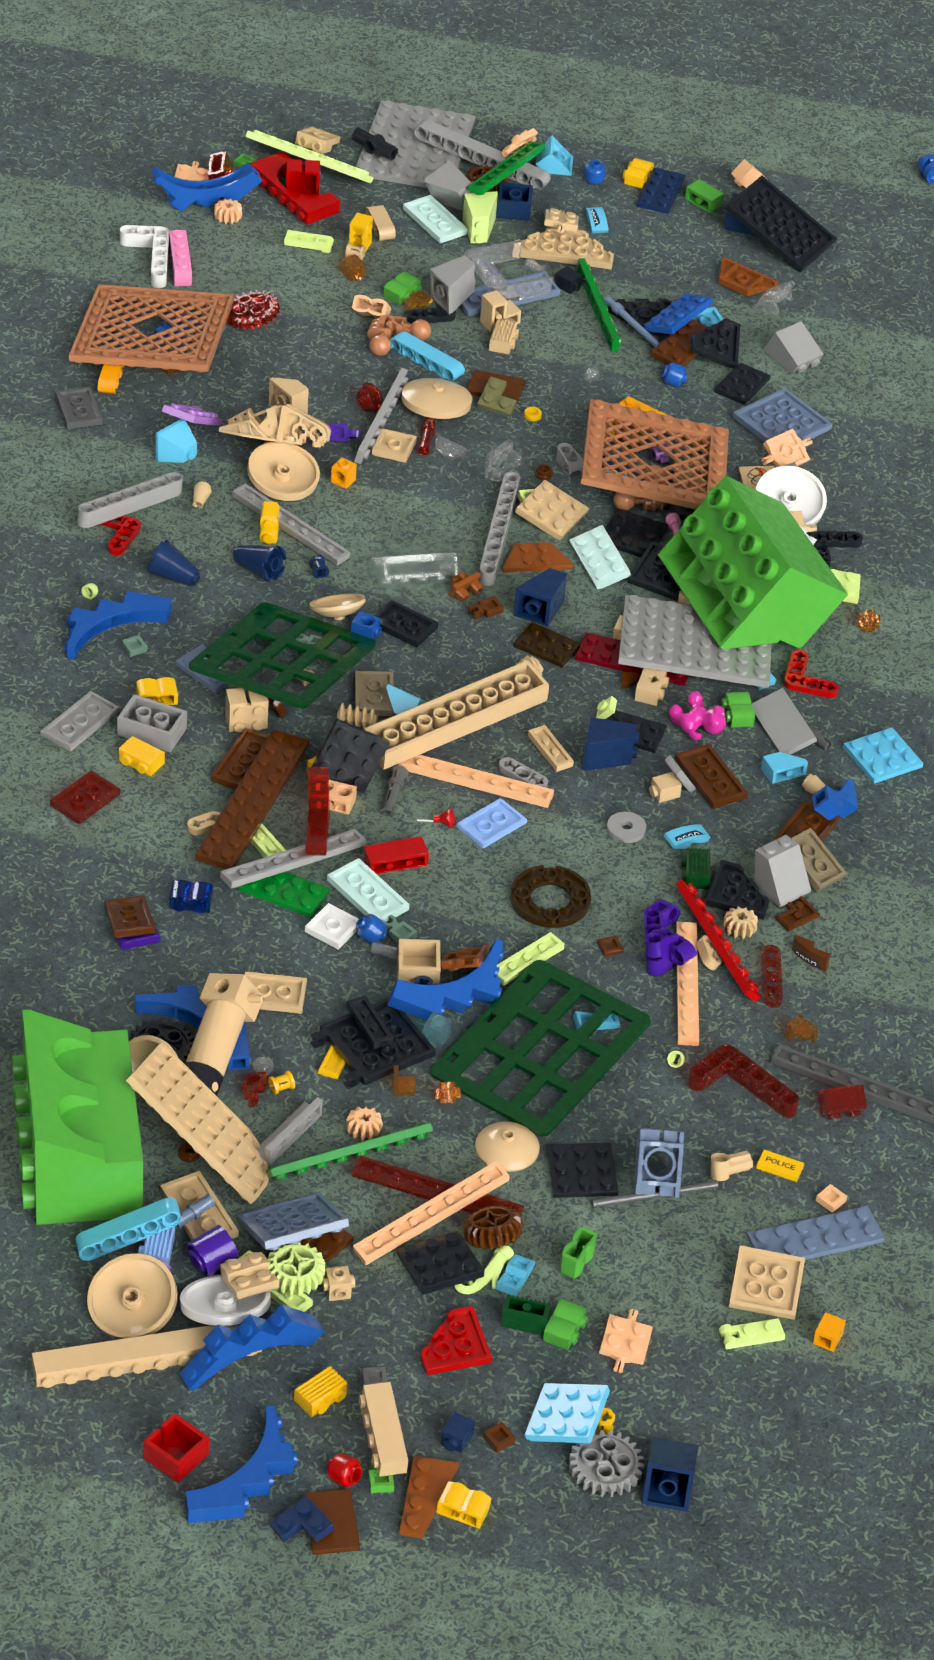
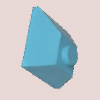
[535,135,573,176]
[155,419,197,463]
[386,684,427,714]

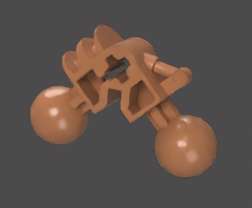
[367,315,431,356]
[613,465,674,511]

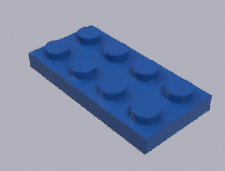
[645,293,713,334]

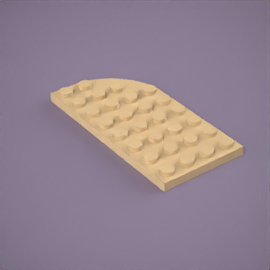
[126,1042,269,1204]

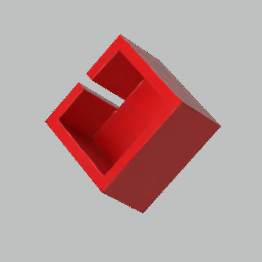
[286,159,320,195]
[143,1413,210,1483]

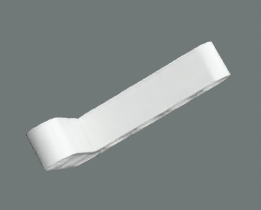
[120,225,169,288]

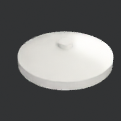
[756,466,827,525]
[180,1275,271,1326]

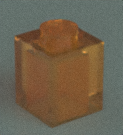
[340,254,366,282]

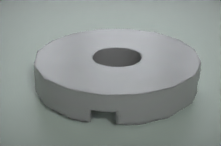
[607,811,646,843]

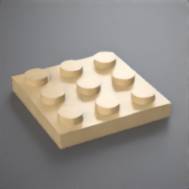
[515,480,589,540]
[729,1246,805,1320]

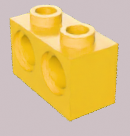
[349,213,373,252]

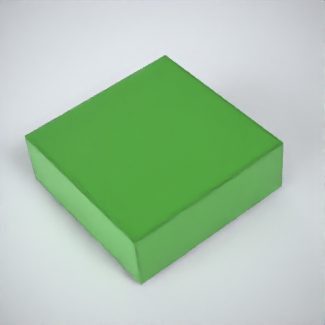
[233,153,256,167]

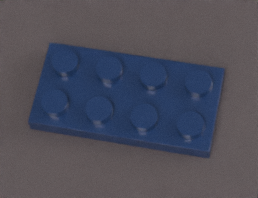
[637,168,685,214]

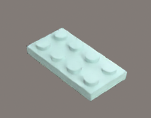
[403,195,468,244]
[569,525,631,589]
[327,858,409,922]

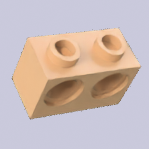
[311,777,357,815]

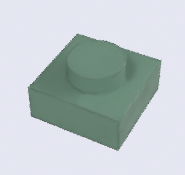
[122,635,147,657]

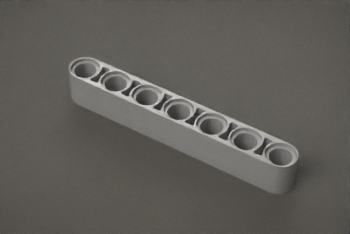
[77,472,183,528]

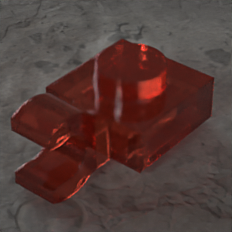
[242,1072,268,1108]

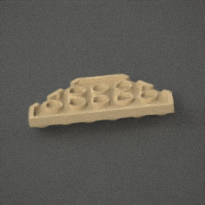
[512,227,614,270]

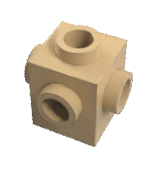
[322,1266,355,1301]

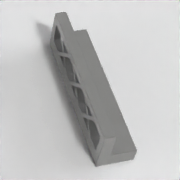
[256,1097,323,1166]

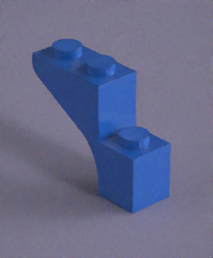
[812,778,858,821]

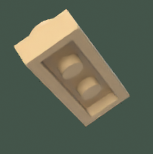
[528,725,574,772]

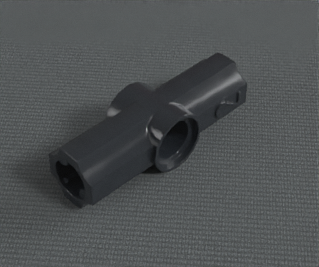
[352,127,398,161]

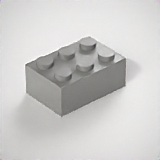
[117,694,187,752]

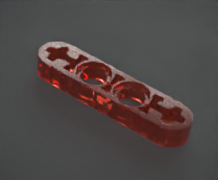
[761,945,783,1008]

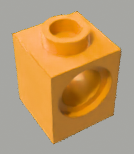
[331,457,357,489]

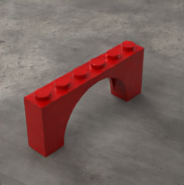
[250,151,340,225]

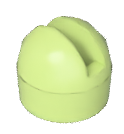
[81,583,98,599]
[667,1051,685,1068]

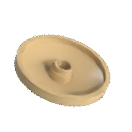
[401,378,472,419]
[247,442,320,501]
[87,1253,178,1339]

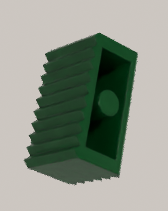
[681,847,711,889]
[501,1294,551,1335]

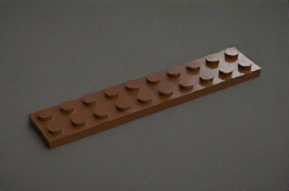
[195,729,310,869]

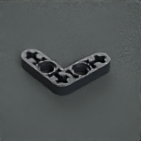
[407,301,456,324]
[811,531,863,568]

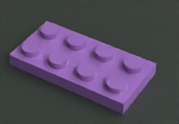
[162,403,223,426]

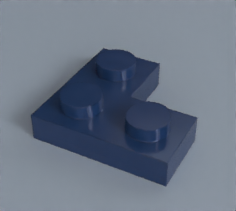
[269,1495,335,1543]

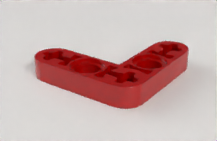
[99,515,141,556]
[784,650,839,698]

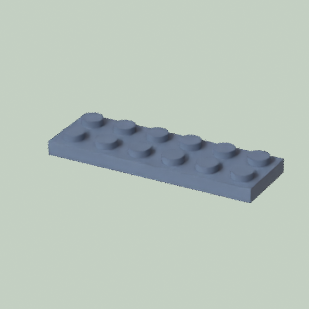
[460,271,560,317]
[747,1206,885,1260]

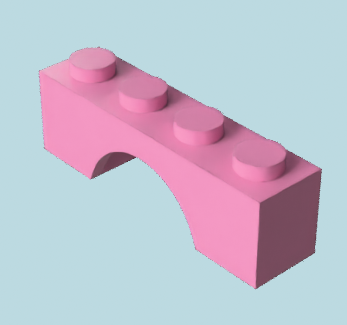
[169,230,192,286]

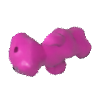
[669,691,726,740]

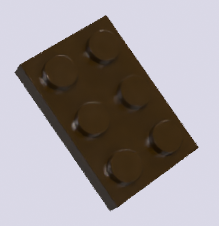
[513,622,581,668]

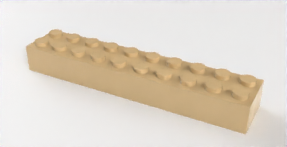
[364,660,549,770]

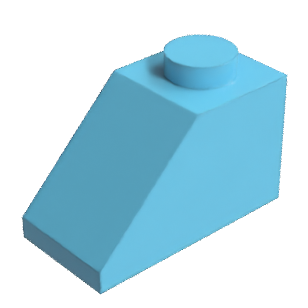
[761,752,808,784]

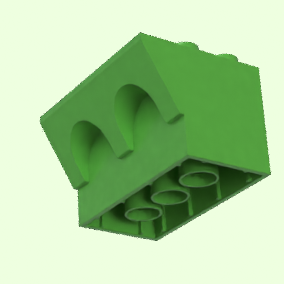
[658,475,848,649]
[12,1009,143,1225]

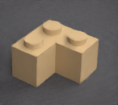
[480,290,521,332]

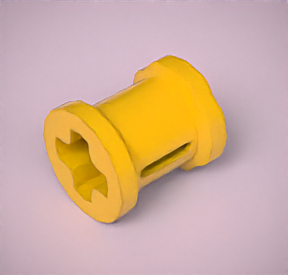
[268,1071,295,1095]
[595,1408,615,1435]

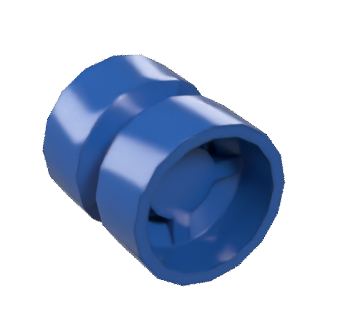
[917,154,934,184]

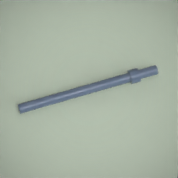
[604,295,660,348]

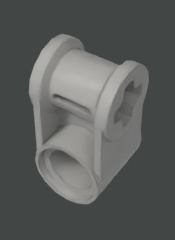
[556,443,583,476]

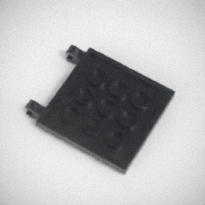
[310,997,436,1089]

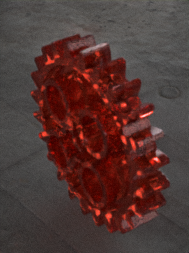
[227,290,280,330]

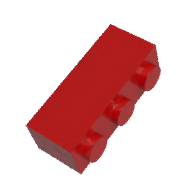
[363,836,429,874]

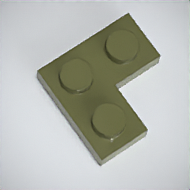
[477,376,517,417]

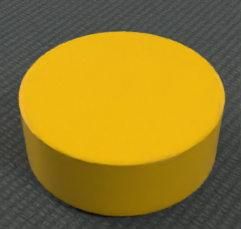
[524,407,542,421]

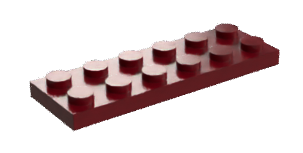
[576,632,689,686]

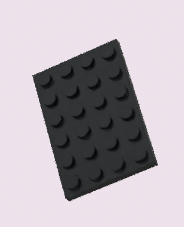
[724,175,837,272]

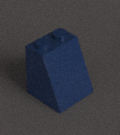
[513,568,567,627]
[583,717,640,771]
[642,1437,698,1512]

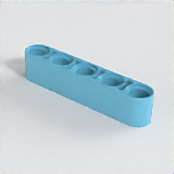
[390,331,465,382]
[75,1198,182,1261]

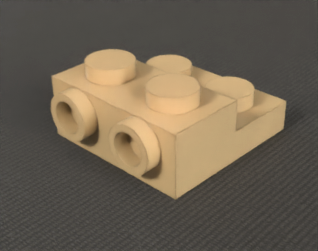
[295,127,340,155]
[220,1252,280,1300]

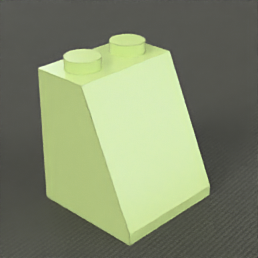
[462,191,498,243]

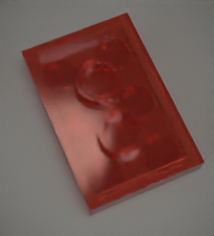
[50,770,120,824]

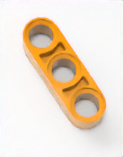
[98,364,125,394]

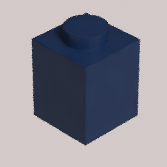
[441,1412,475,1453]

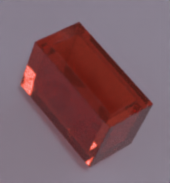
[208,151,233,180]
[817,1084,867,1120]

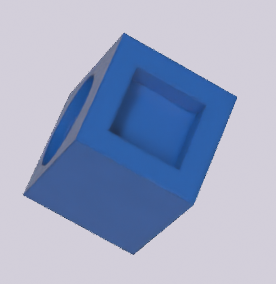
[351,611,382,639]

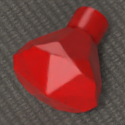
[433,809,455,827]

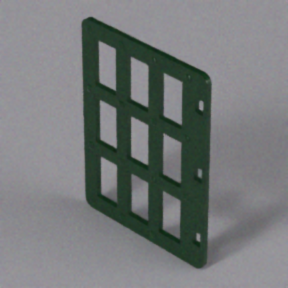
[189,603,376,709]
[431,960,651,1137]

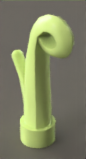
[454,1246,514,1294]

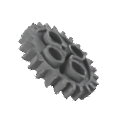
[569,1430,644,1497]

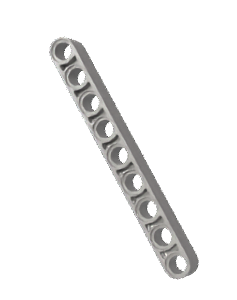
[414,119,550,191]
[479,472,520,586]

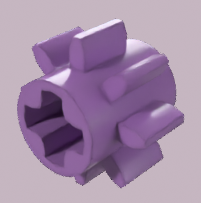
[650,443,672,463]

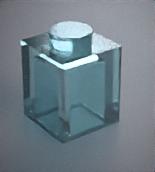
[423,1012,452,1048]

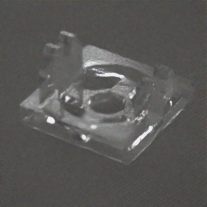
[753,280,795,316]
[484,439,523,485]

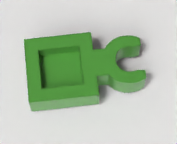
[369,1458,394,1493]

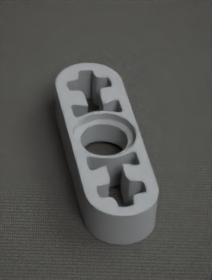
[499,757,548,788]

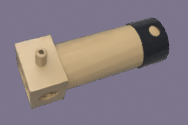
[185,973,265,1096]

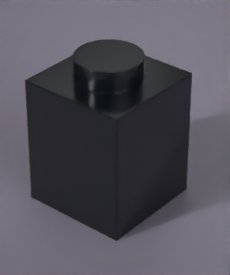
[555,266,582,294]

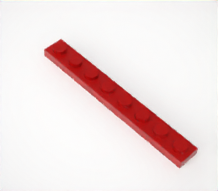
[676,879,761,1001]

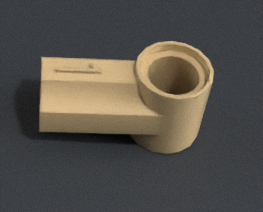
[710,1151,753,1181]

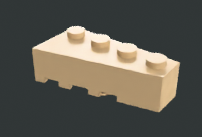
[359,1382,408,1477]

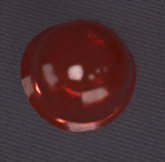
[356,382,383,412]

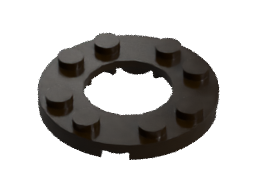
[510,865,591,928]

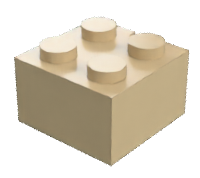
[225,688,269,732]
[398,939,441,985]

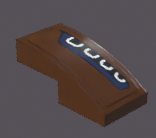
[792,935,831,972]

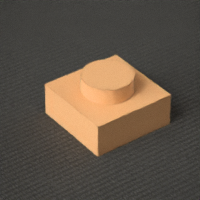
[816,1184,847,1213]

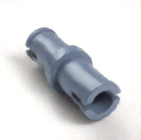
[175,1194,215,1229]

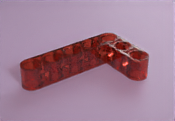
[305,767,330,856]
[688,1044,799,1118]

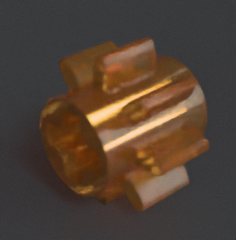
[858,610,881,632]
[434,1082,461,1104]

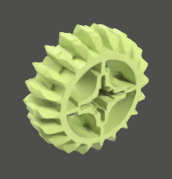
[268,1242,326,1296]

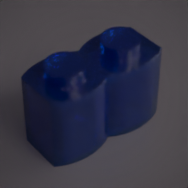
[169,880,213,913]

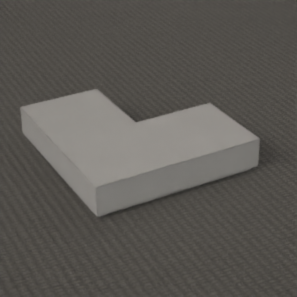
[665,755,696,792]

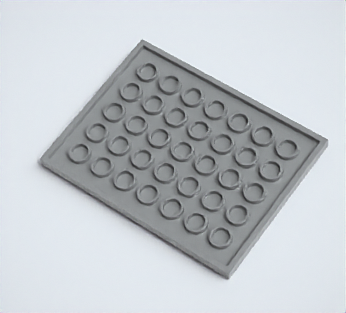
[356,100,476,188]
[618,595,772,688]

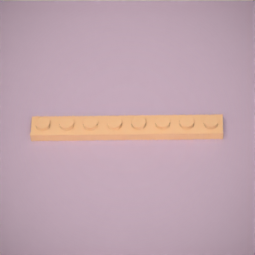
[398,755,554,808]
[676,922,699,1046]
[353,1161,509,1266]

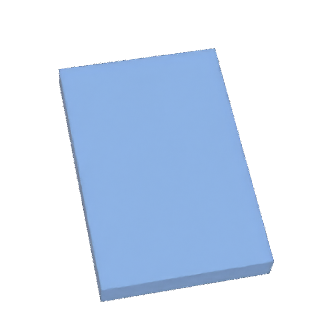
[456,798,527,848]

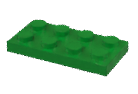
[239,872,329,918]

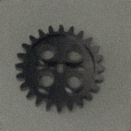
[128,1019,194,1064]

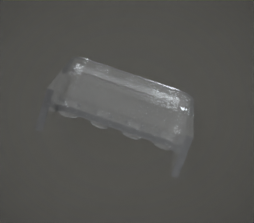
[464,240,553,302]
[372,553,458,584]

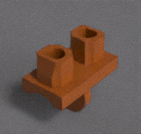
[448,571,483,602]

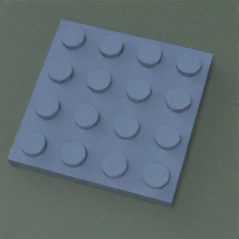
[733,388,832,442]
[237,1192,349,1250]

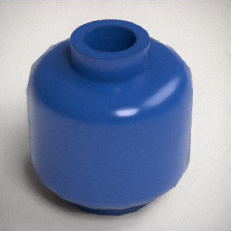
[584,160,606,184]
[661,362,688,387]
[356,914,387,944]

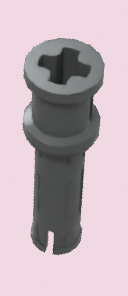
[380,765,408,817]

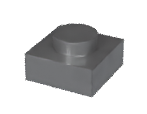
[362,1367,387,1385]

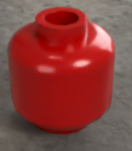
[327,1453,362,1487]

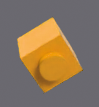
[813,1312,846,1352]

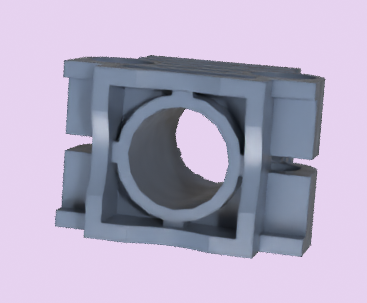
[634,1128,684,1198]

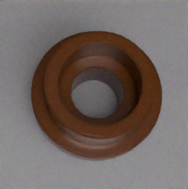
[535,464,553,480]
[178,1142,200,1162]

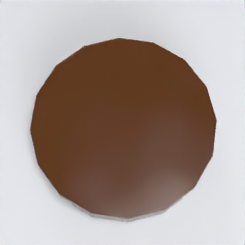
[265,682,287,718]

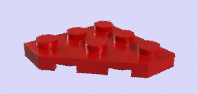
[420,1306,492,1376]

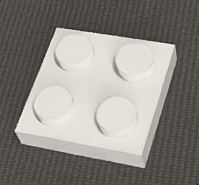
[305,903,358,950]

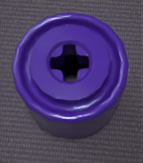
[187,1225,239,1277]

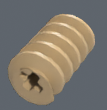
[337,703,378,729]

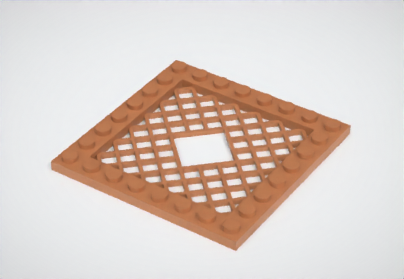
[69,284,234,372]
[581,399,729,509]

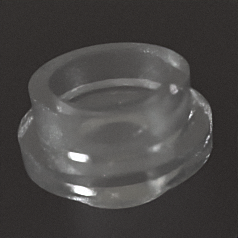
[583,367,600,383]
[253,1057,274,1075]

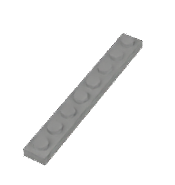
[354,368,409,464]
[232,483,350,566]
[220,829,366,889]

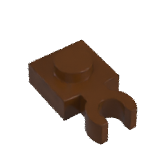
[468,596,504,619]

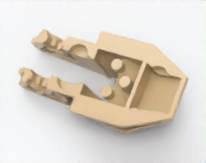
[219,404,331,448]

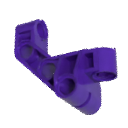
[644,899,698,976]

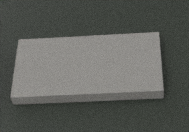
[752,688,817,755]
[40,691,121,752]

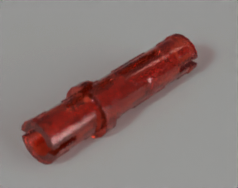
[418,417,436,456]

